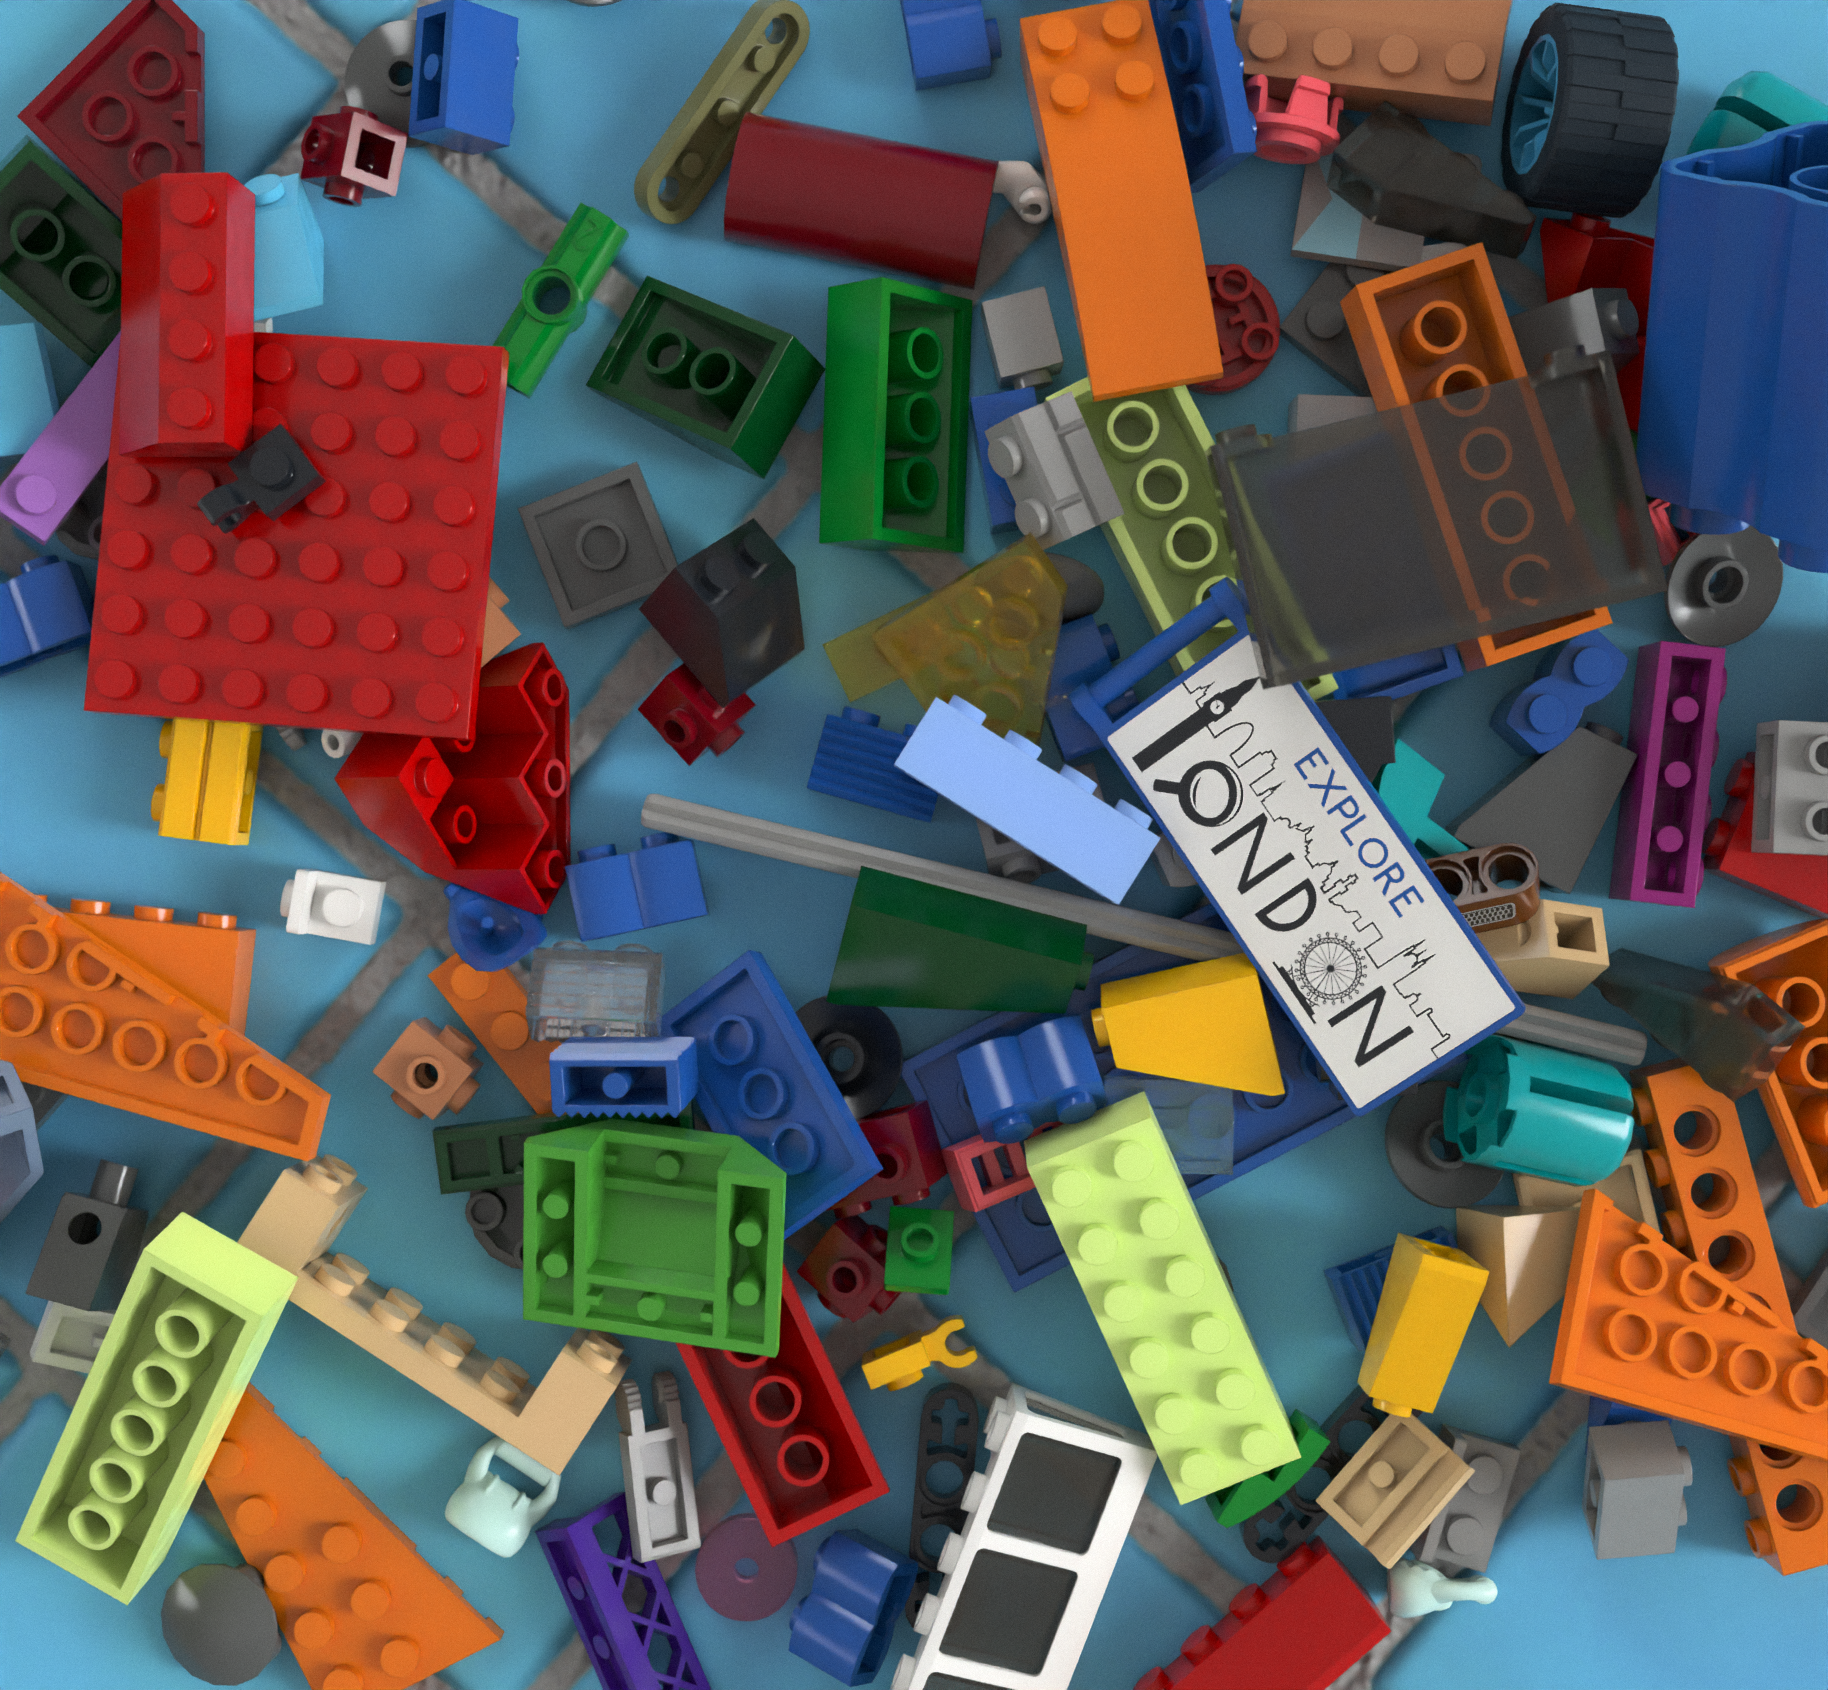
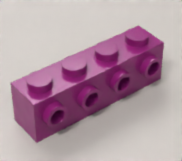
[1608,641,1727,908]

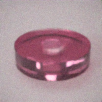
[695,1513,798,1621]

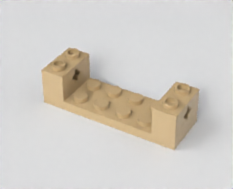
[237,1154,632,1476]

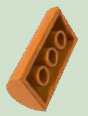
[1707,918,1828,1208]

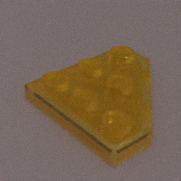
[871,532,1068,747]

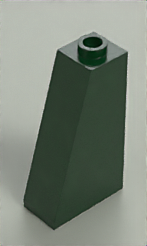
[826,866,1094,1014]

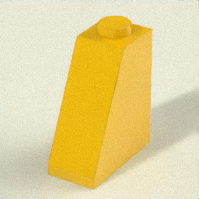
[1091,952,1285,1096]
[1357,1233,1489,1417]

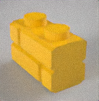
[151,719,264,845]

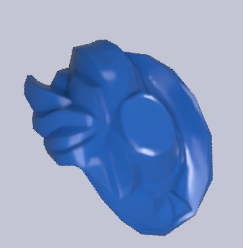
[443,883,547,972]

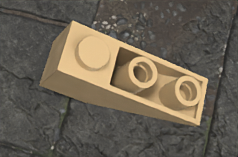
[1476,899,1610,999]

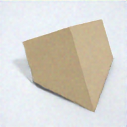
[1456,1205,1581,1348]

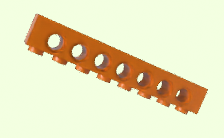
[1629,1051,1828,1576]

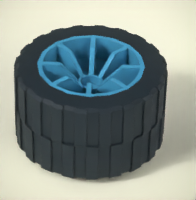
[1501,3,1679,218]

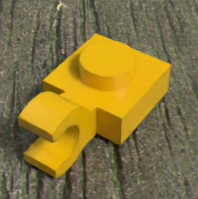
[861,1315,978,1391]

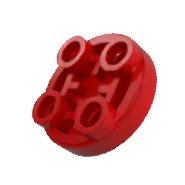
[1186,264,1280,395]

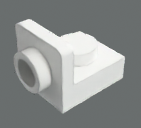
[280,868,386,945]

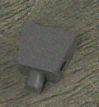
[25,1159,148,1311]

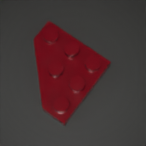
[17,0,205,220]

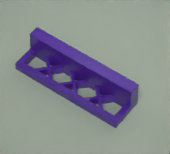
[535,1492,711,1690]

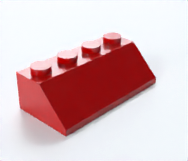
[119,172,255,457]
[676,1263,890,1547]
[1133,1535,1391,1690]

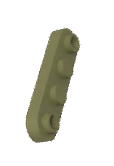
[634,0,810,224]

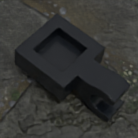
[197,424,326,534]

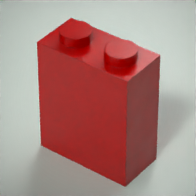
[1701,751,1828,919]

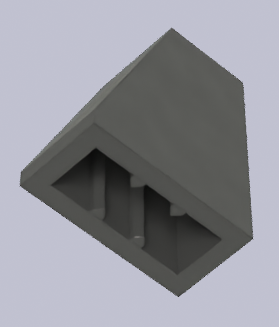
[1508,288,1640,436]
[1444,722,1638,894]

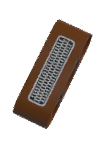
[1425,843,1540,934]

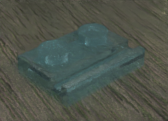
[1102,1076,1234,1175]

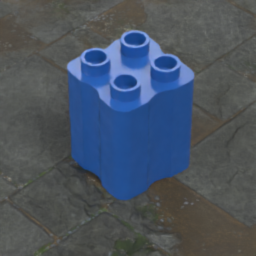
[1634,121,1828,573]

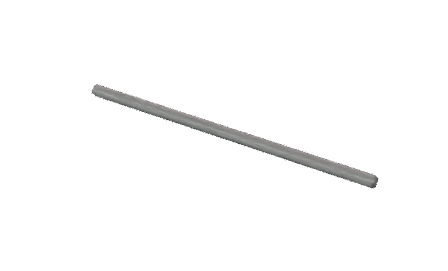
[641,794,1647,1066]

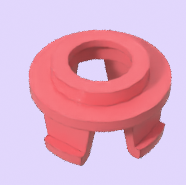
[1244,74,1344,164]

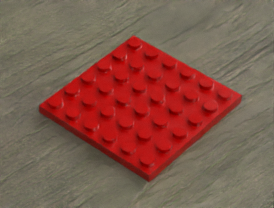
[84,332,509,741]

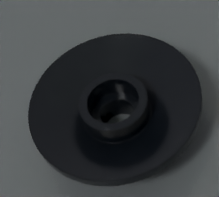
[795,996,903,1120]

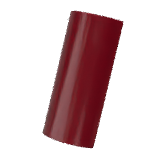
[724,112,999,290]

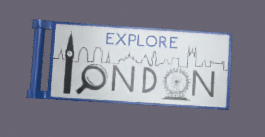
[1069,577,1526,1117]

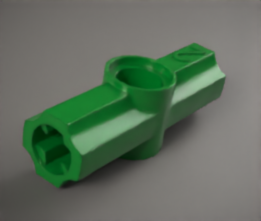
[493,202,629,399]

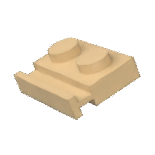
[1315,1413,1475,1569]

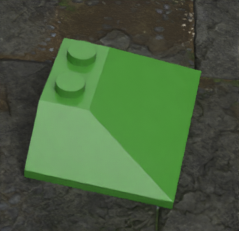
[523,1118,787,1358]

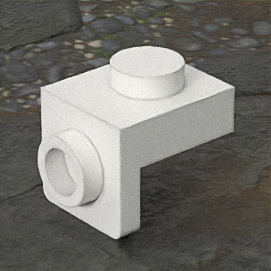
[30,1301,117,1374]

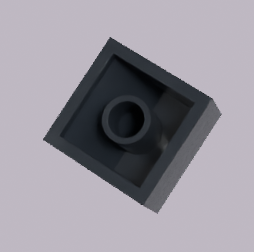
[639,518,805,708]

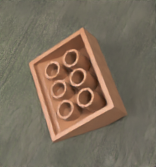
[1236,0,1513,126]

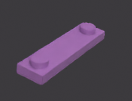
[0,331,121,546]

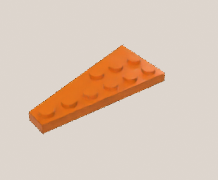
[0,872,331,1161]
[1549,1188,1828,1463]
[204,1382,504,1690]

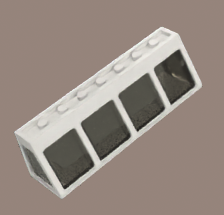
[890,1382,1158,1690]

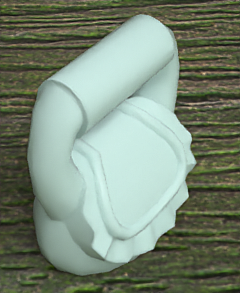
[445,1435,561,1558]
[1387,1557,1498,1618]

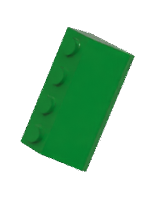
[819,277,973,554]

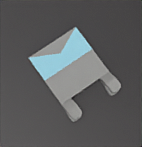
[1290,144,1482,272]

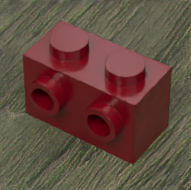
[826,1100,948,1219]

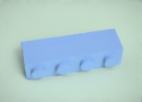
[894,695,1160,905]

